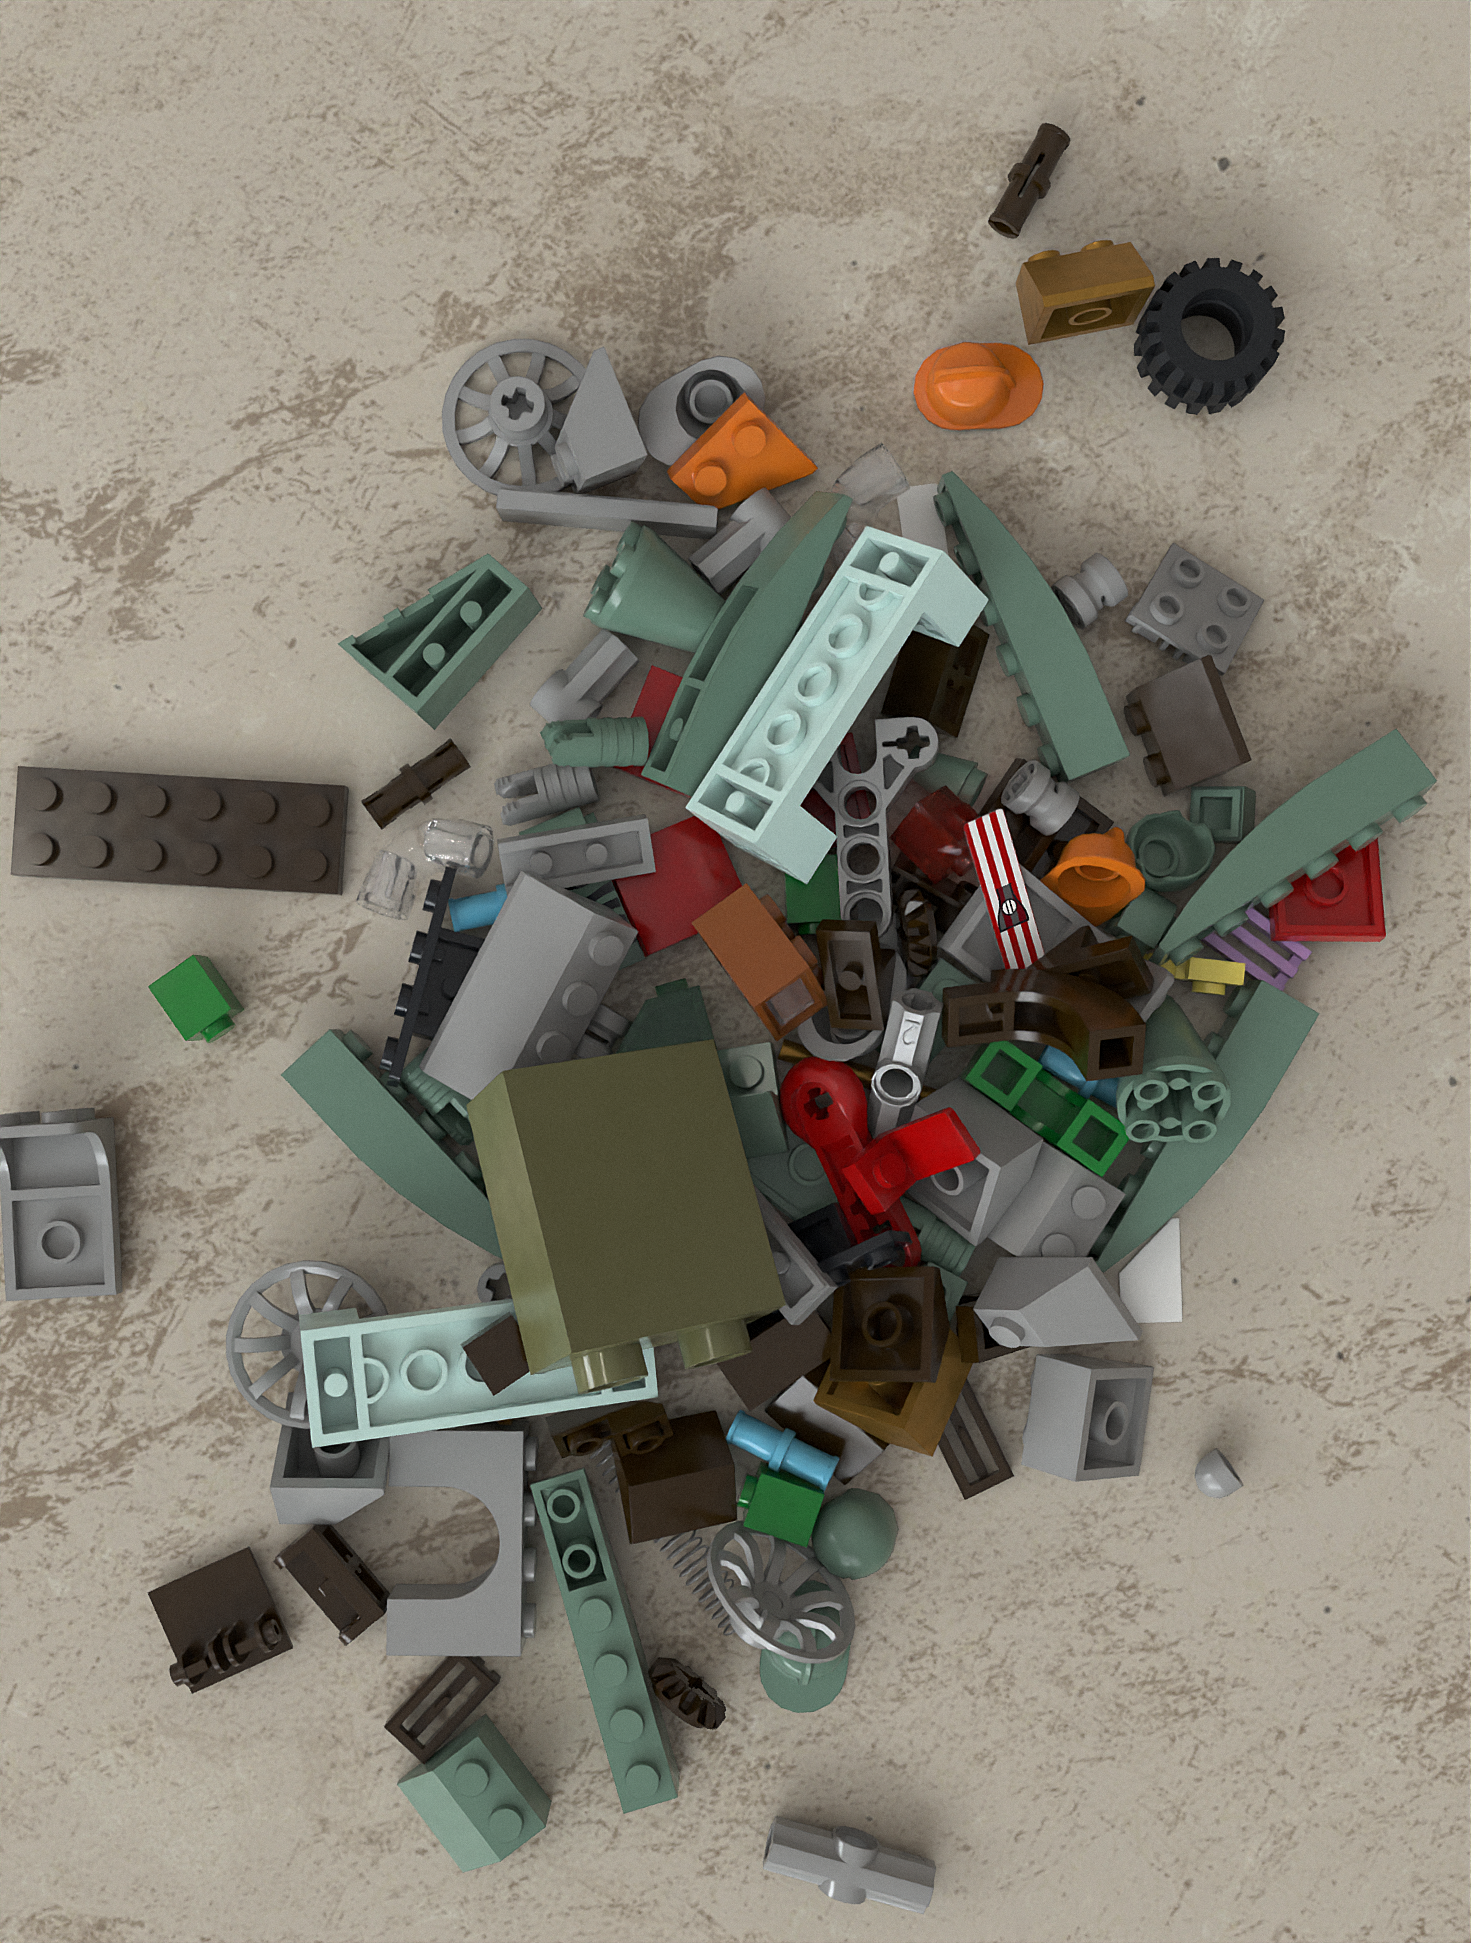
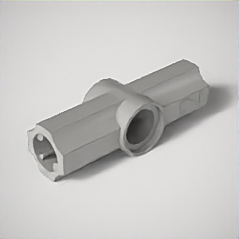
[867,988,943,1139]
[763,1816,936,1914]

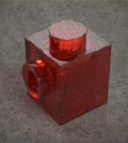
[889,785,979,884]

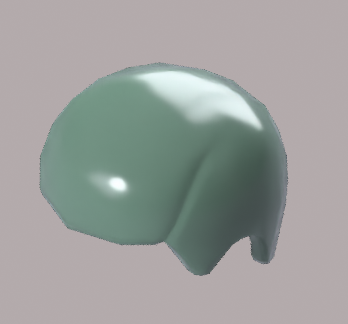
[1125,810,1216,892]
[811,1488,899,1580]

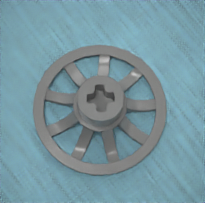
[442,339,586,496]
[226,1260,389,1429]
[707,1520,855,1664]

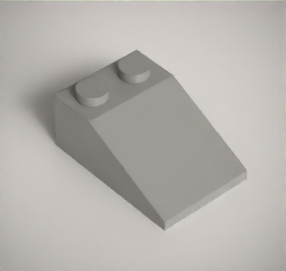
[987,1142,1126,1257]

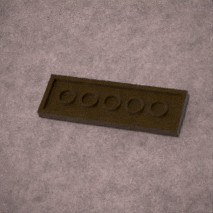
[11,766,349,896]

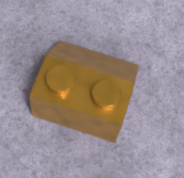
[1015,240,1155,345]
[813,1328,973,1457]

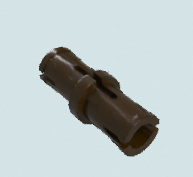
[988,123,1071,239]
[361,738,471,830]

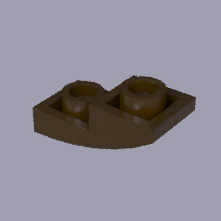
[545,1401,674,1459]

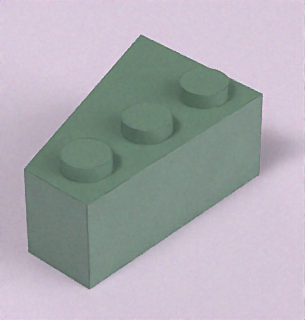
[338,554,542,730]

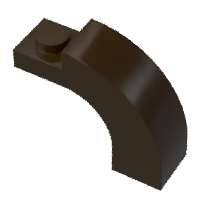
[942,969,1146,1081]

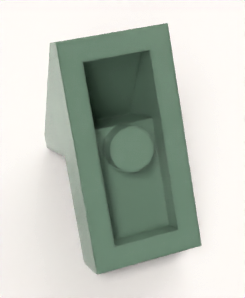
[717,1042,790,1159]

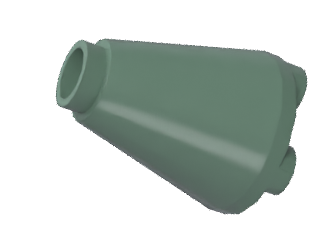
[583,521,726,653]
[1116,995,1231,1143]

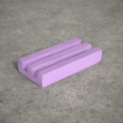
[1201,907,1312,991]

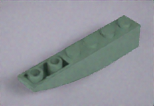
[933,471,1130,784]
[641,491,853,797]
[1148,729,1437,966]
[1087,980,1320,1273]
[281,1029,503,1259]
[530,1467,680,1814]

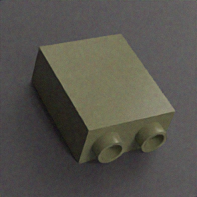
[466,1039,786,1394]

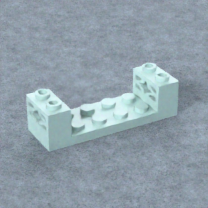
[685,526,989,884]
[299,1299,658,1448]

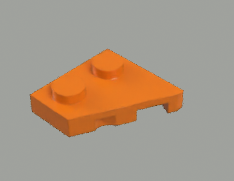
[667,392,818,510]

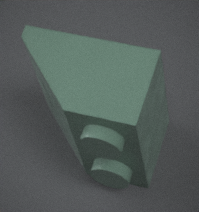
[397,1714,552,1873]

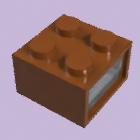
[692,883,827,1042]

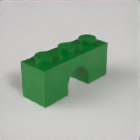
[958,1041,1129,1177]

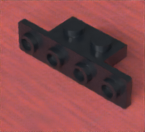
[379,866,485,1088]
[746,1202,913,1330]

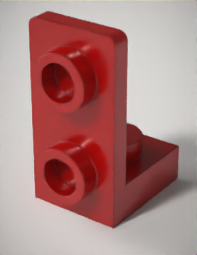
[841,1107,981,1216]

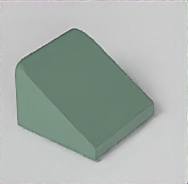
[1189,786,1256,844]

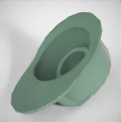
[760,1580,851,1713]

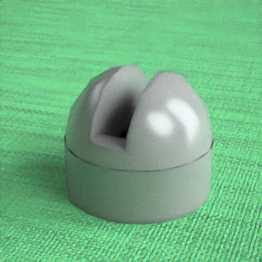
[1195,1448,1243,1499]

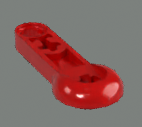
[779,1056,922,1267]

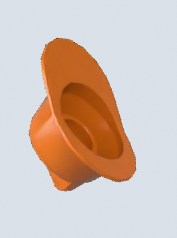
[913,342,1044,431]
[1040,827,1146,926]

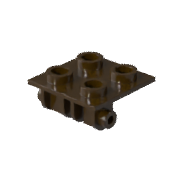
[148,1547,293,1694]

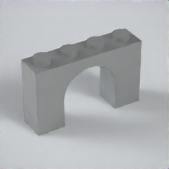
[386,1420,538,1657]

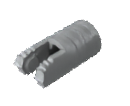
[494,763,600,826]

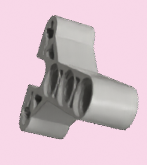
[812,717,940,938]

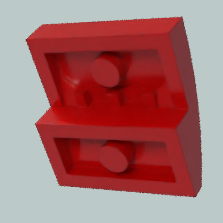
[611,816,742,957]

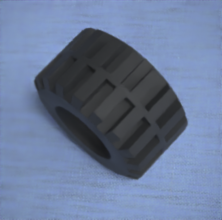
[1134,258,1285,415]

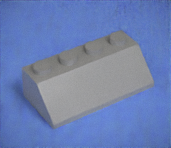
[419,870,639,1100]

